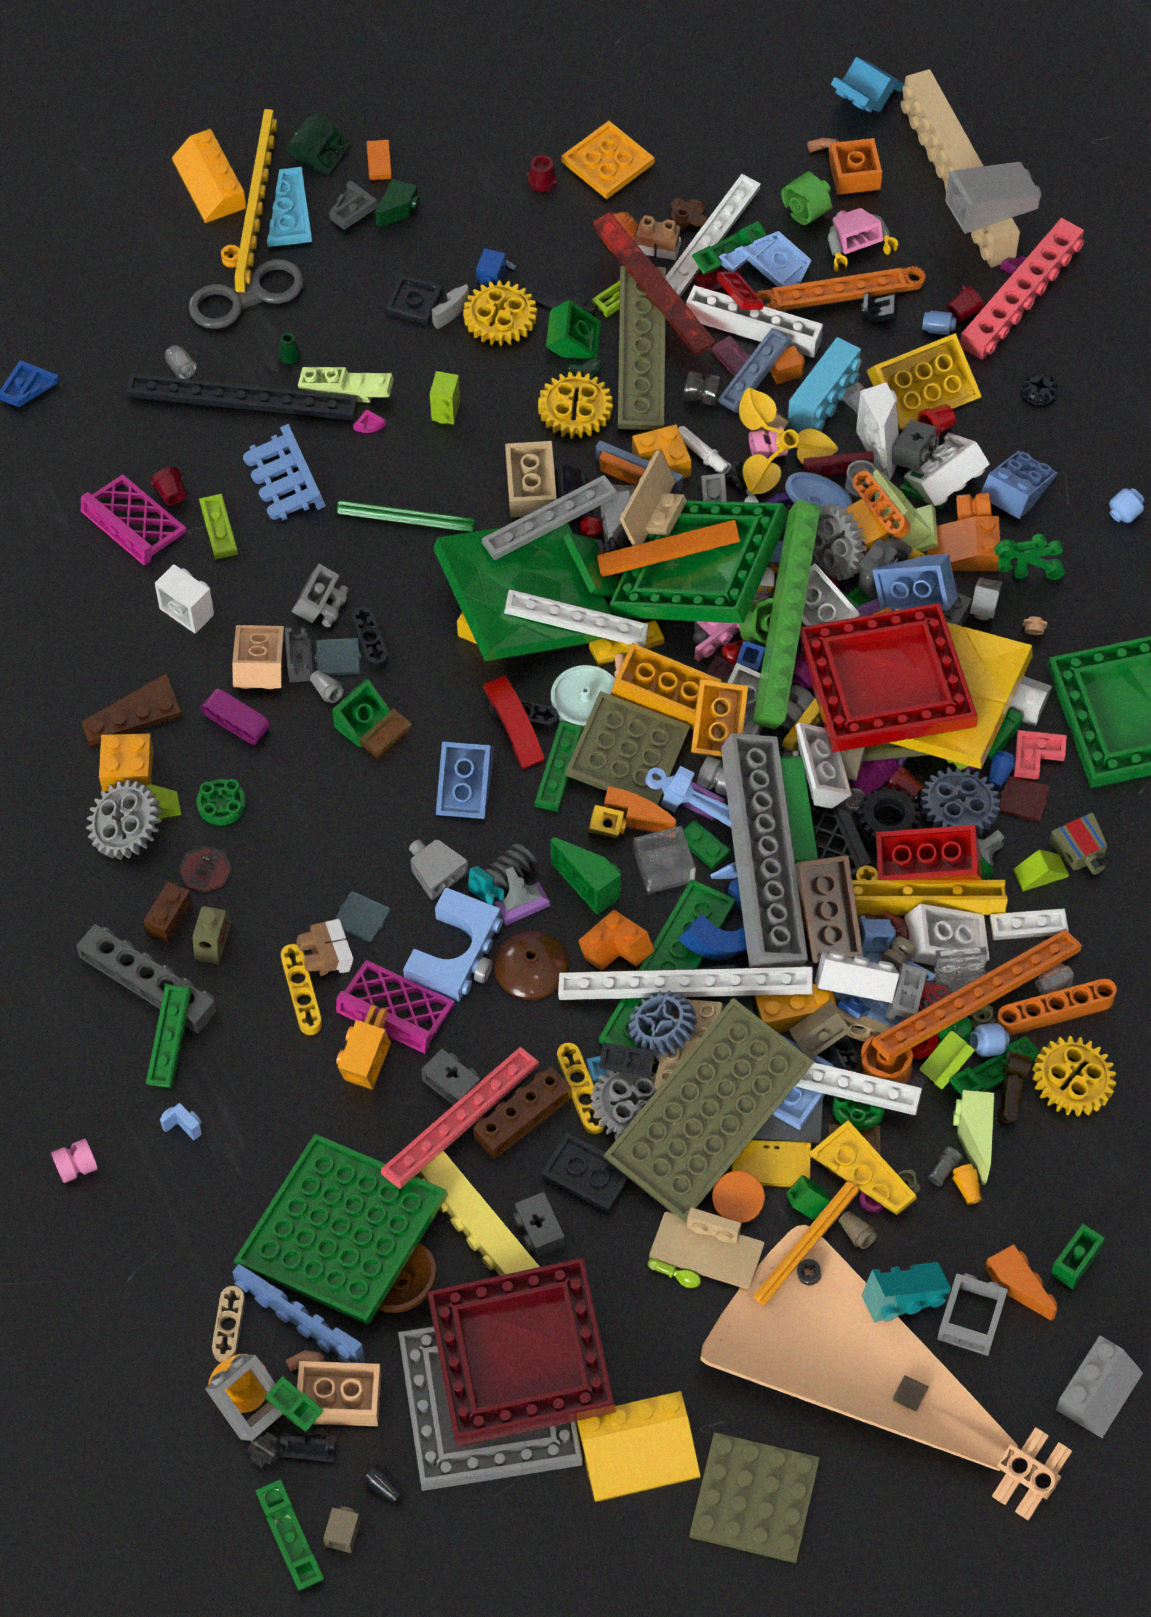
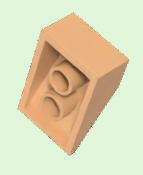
[232,625,284,689]

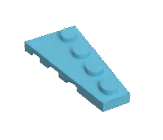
[267,167,312,247]

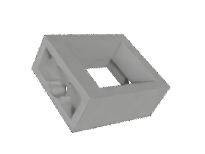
[937,1274,1008,1356]
[205,1354,282,1441]

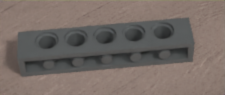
[76,924,217,1034]

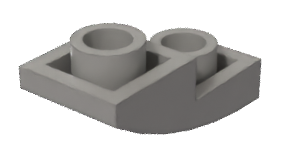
[432,284,469,329]

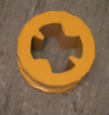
[221,245,240,268]

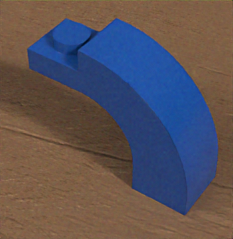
[678,914,747,960]

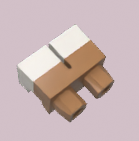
[635,215,681,260]
[297,919,353,976]

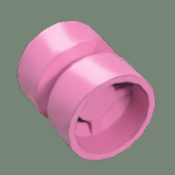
[749,426,788,459]
[51,1138,98,1183]

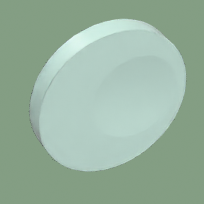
[551,665,615,729]

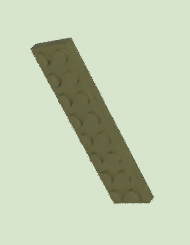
[618,266,666,430]

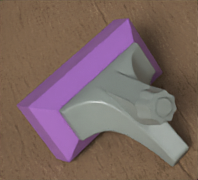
[494,866,550,926]

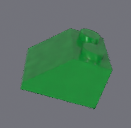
[546,300,601,360]

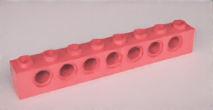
[960,218,1084,360]

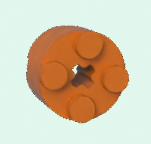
[861,1034,913,1084]

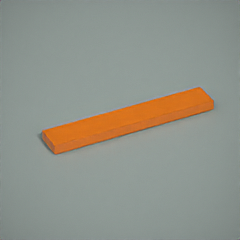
[597,520,740,577]

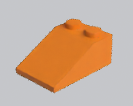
[926,516,1000,571]

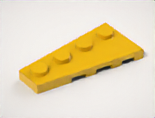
[809,1120,917,1215]

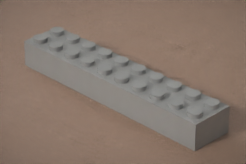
[721,733,808,968]

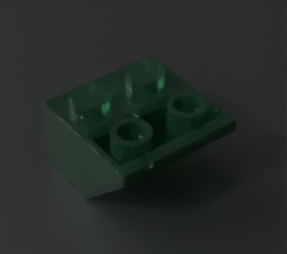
[286,112,351,175]

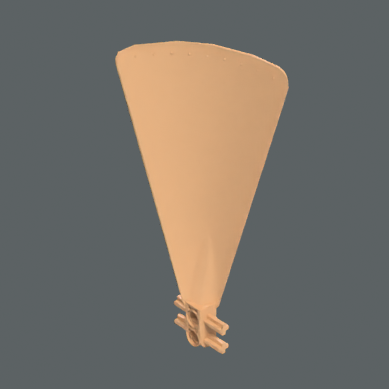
[700,1225,1072,1521]

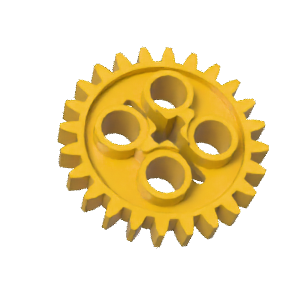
[463,280,537,346]
[538,372,613,439]
[1032,1036,1116,1116]

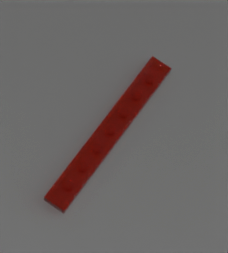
[592,212,716,356]

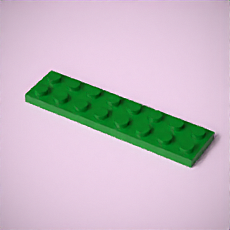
[599,879,736,1048]

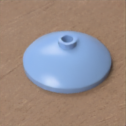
[785,472,852,508]

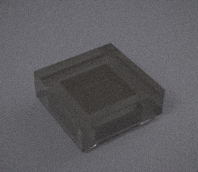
[893,1375,929,1412]

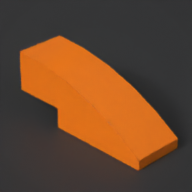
[604,786,676,836]

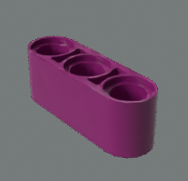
[200,689,271,745]

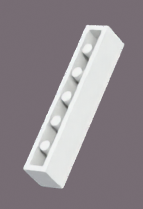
[686,285,823,358]

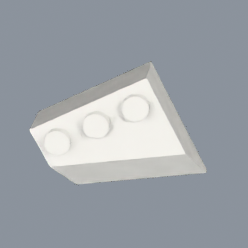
[856,383,899,480]
[903,432,990,506]

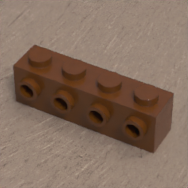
[473,1066,572,1160]

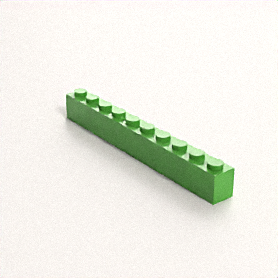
[753,499,821,730]

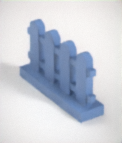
[243,424,326,521]

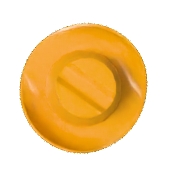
[208,1354,267,1413]

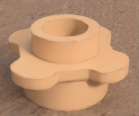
[1022,616,1047,635]

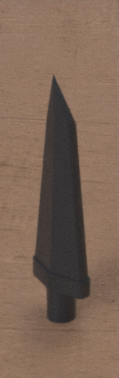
[526,292,596,316]

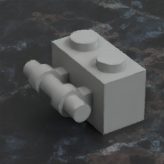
[291,564,349,627]

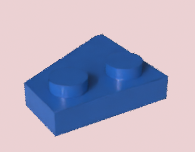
[0,360,60,407]

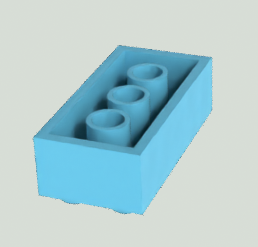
[787,337,862,433]

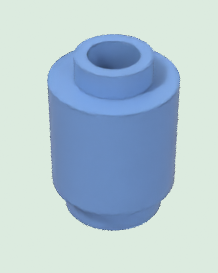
[922,310,957,336]

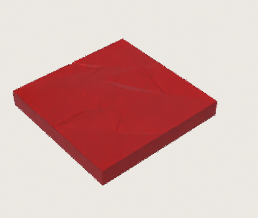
[799,603,978,753]

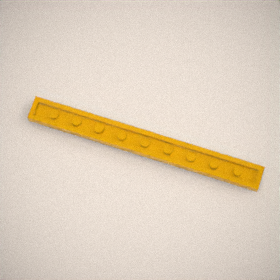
[235,109,277,293]

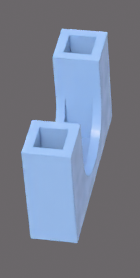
[403,887,503,1002]

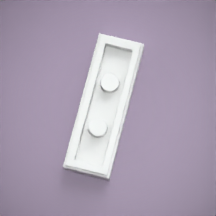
[990,909,1069,940]

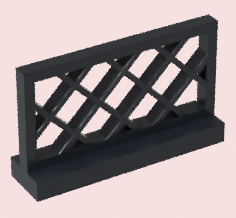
[808,795,872,878]

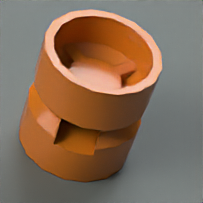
[957,492,992,520]

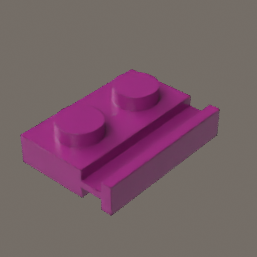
[848,758,900,796]

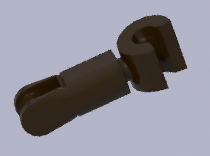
[998,1051,1032,1124]

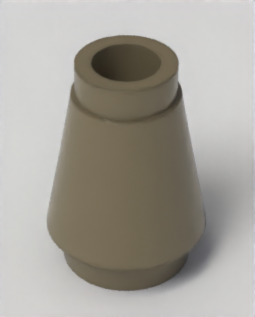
[839,1211,877,1249]

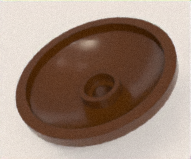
[493,930,569,1000]
[378,1243,437,1313]

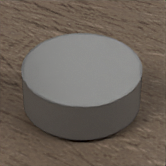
[474,957,493,984]

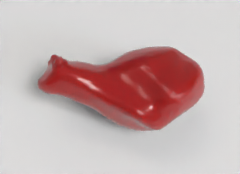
[722,639,746,665]

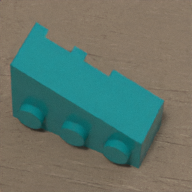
[862,1262,951,1323]

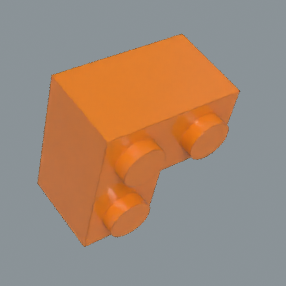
[578,910,654,971]

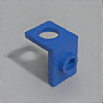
[837,997,871,1029]

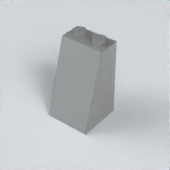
[945,162,1041,234]

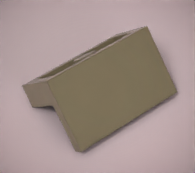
[789,1000,851,1059]

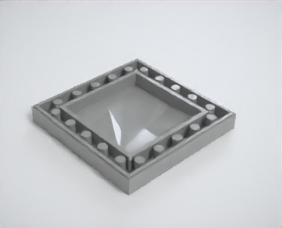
[398,1327,582,1491]

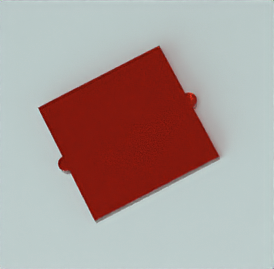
[999,776,1050,822]

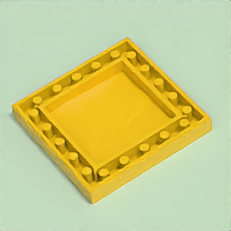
[890,608,1033,769]

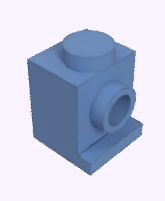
[858,916,896,952]

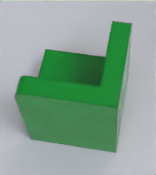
[786,1174,831,1220]

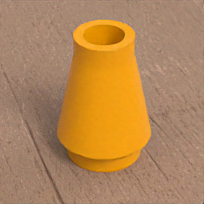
[952,1164,982,1205]

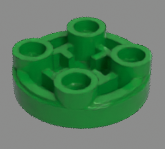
[196,779,246,825]
[833,1096,885,1130]

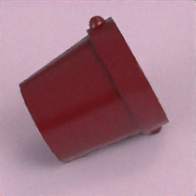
[527,155,558,192]
[946,286,984,323]
[150,467,187,505]
[886,766,924,801]

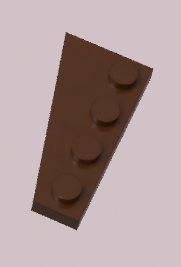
[81,673,182,746]

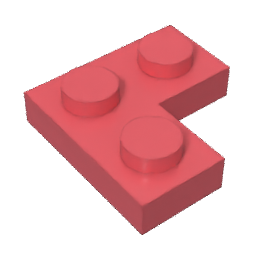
[1014,730,1067,779]

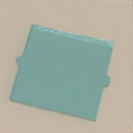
[314,638,361,676]
[334,891,390,943]

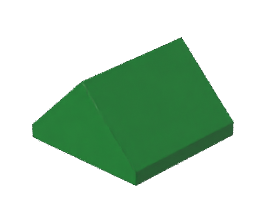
[332,679,395,747]

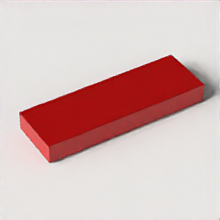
[716,272,764,310]

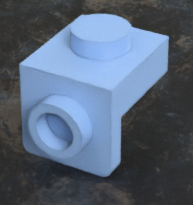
[160,1103,202,1140]

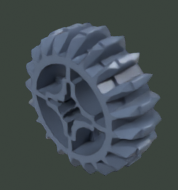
[628,990,697,1058]

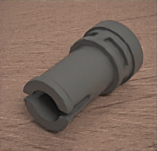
[928,1146,963,1187]

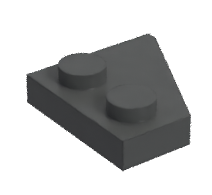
[329,180,378,230]

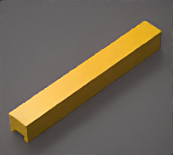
[852,880,1008,915]

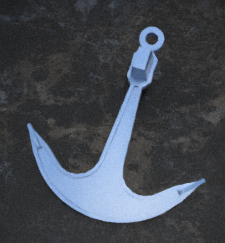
[645,766,738,879]

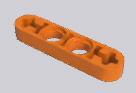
[852,471,910,538]

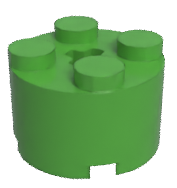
[781,171,832,225]
[739,598,774,647]

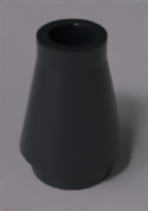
[363,1464,404,1504]

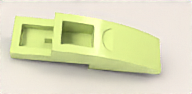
[298,367,394,403]

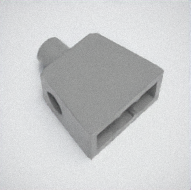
[409,839,468,900]

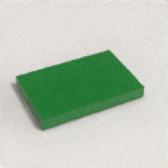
[564,533,620,598]

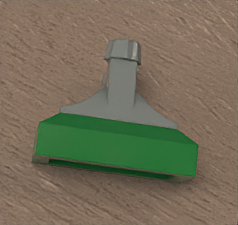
[978,830,1004,880]

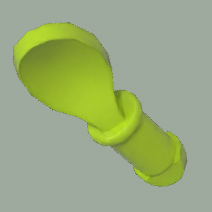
[648,1258,700,1288]

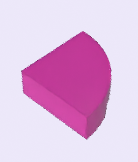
[353,410,386,433]

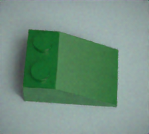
[550,837,622,915]

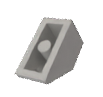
[970,577,1003,620]

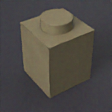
[323,1506,360,1553]

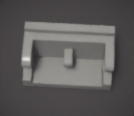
[885,963,927,1021]

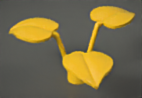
[739,387,838,494]

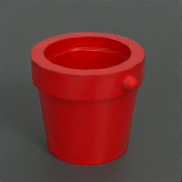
[918,404,956,436]

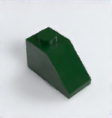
[375,179,420,227]

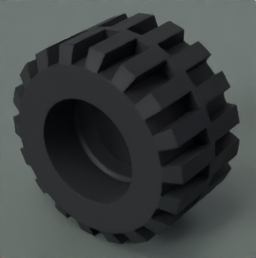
[856,786,920,852]

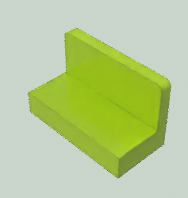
[920,1031,975,1089]

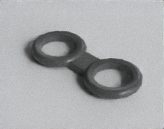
[189,259,304,329]

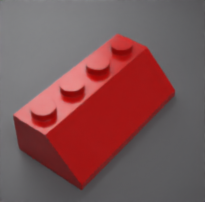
[876,825,982,880]

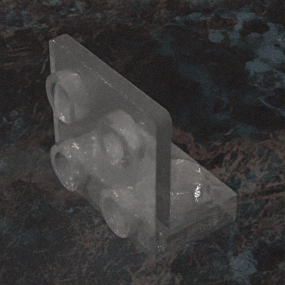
[933,947,990,1005]

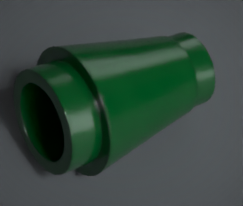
[278,332,301,365]

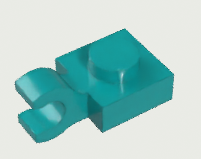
[468,866,504,905]

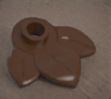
[670,198,708,229]

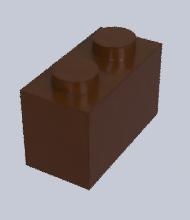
[143,881,193,944]

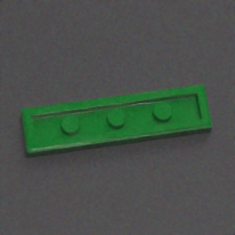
[535,721,583,812]
[146,984,192,1089]

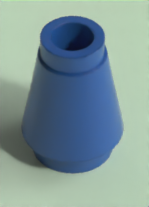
[988,751,1015,789]

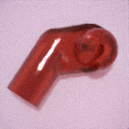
[881,910,909,940]

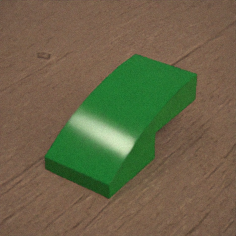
[264,1376,324,1432]

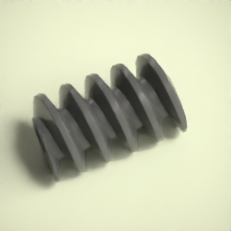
[484,844,538,891]

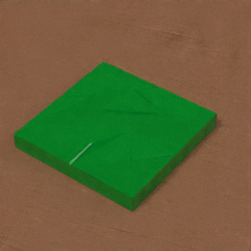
[609,500,788,624]
[433,522,612,661]
[1047,636,1151,788]

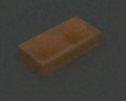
[360,708,411,758]

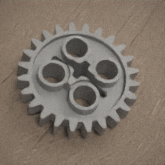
[812,503,867,581]
[86,780,162,860]
[590,1070,657,1140]

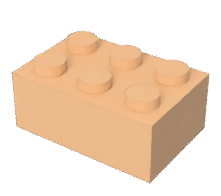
[297,1361,382,1426]

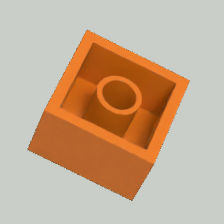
[829,138,882,195]

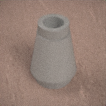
[310,670,344,703]

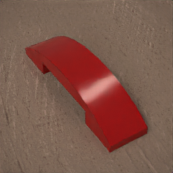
[483,676,545,769]

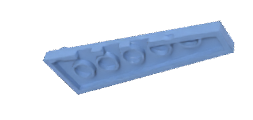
[233,1264,365,1363]

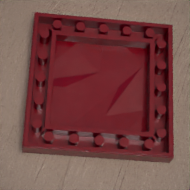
[427,1258,616,1447]

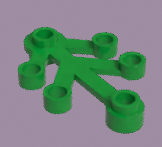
[994,534,1065,580]

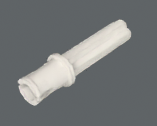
[679,426,732,474]

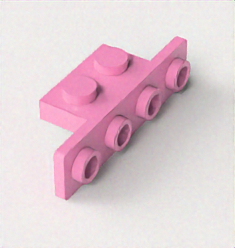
[695,595,769,662]

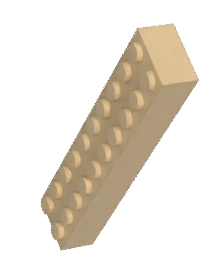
[901,69,1020,268]

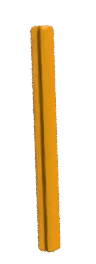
[753,1182,859,1305]

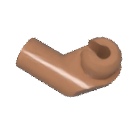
[807,138,839,153]
[285,1350,325,1372]

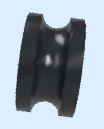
[797,1259,821,1286]

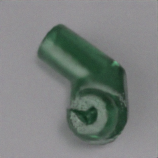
[567,358,601,377]

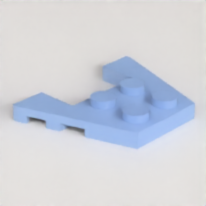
[718,231,811,313]

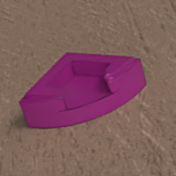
[1000,256,1027,275]

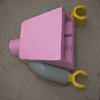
[828,208,898,272]

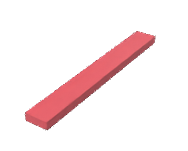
[381,1047,539,1189]

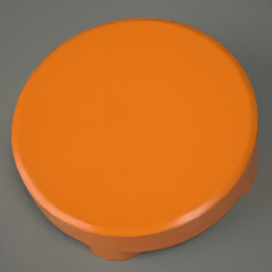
[712,1171,765,1224]

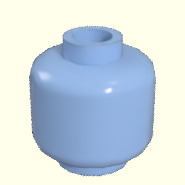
[1109,488,1145,523]
[970,1023,1010,1057]

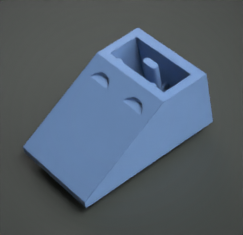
[981,451,1058,519]

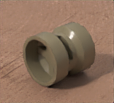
[881,936,916,971]

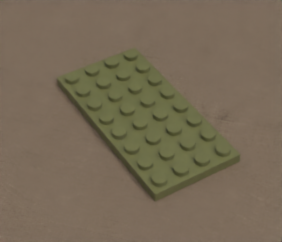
[603,998,814,1222]

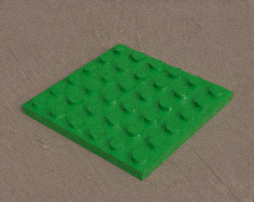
[234,1134,448,1325]

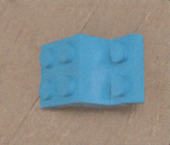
[830,57,905,113]

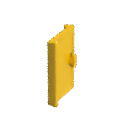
[732,1140,811,1187]

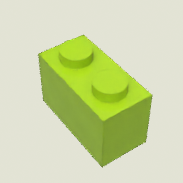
[430,371,460,424]

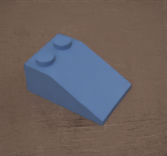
[872,554,958,611]
[436,742,494,819]

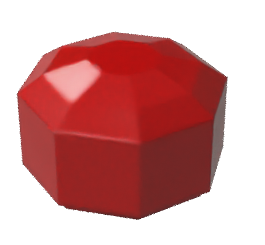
[580,516,602,539]

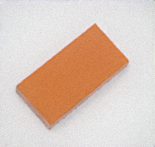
[367,140,392,180]

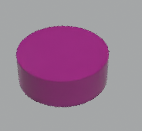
[859,1192,884,1214]

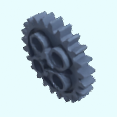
[919,767,1000,835]

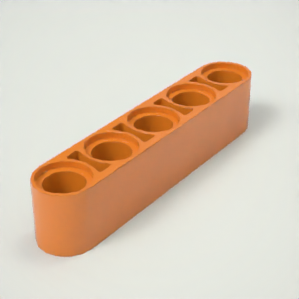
[996,979,1117,1036]

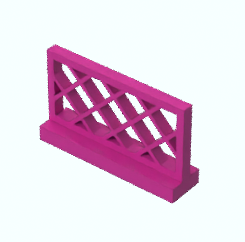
[81,474,186,566]
[336,960,455,1054]

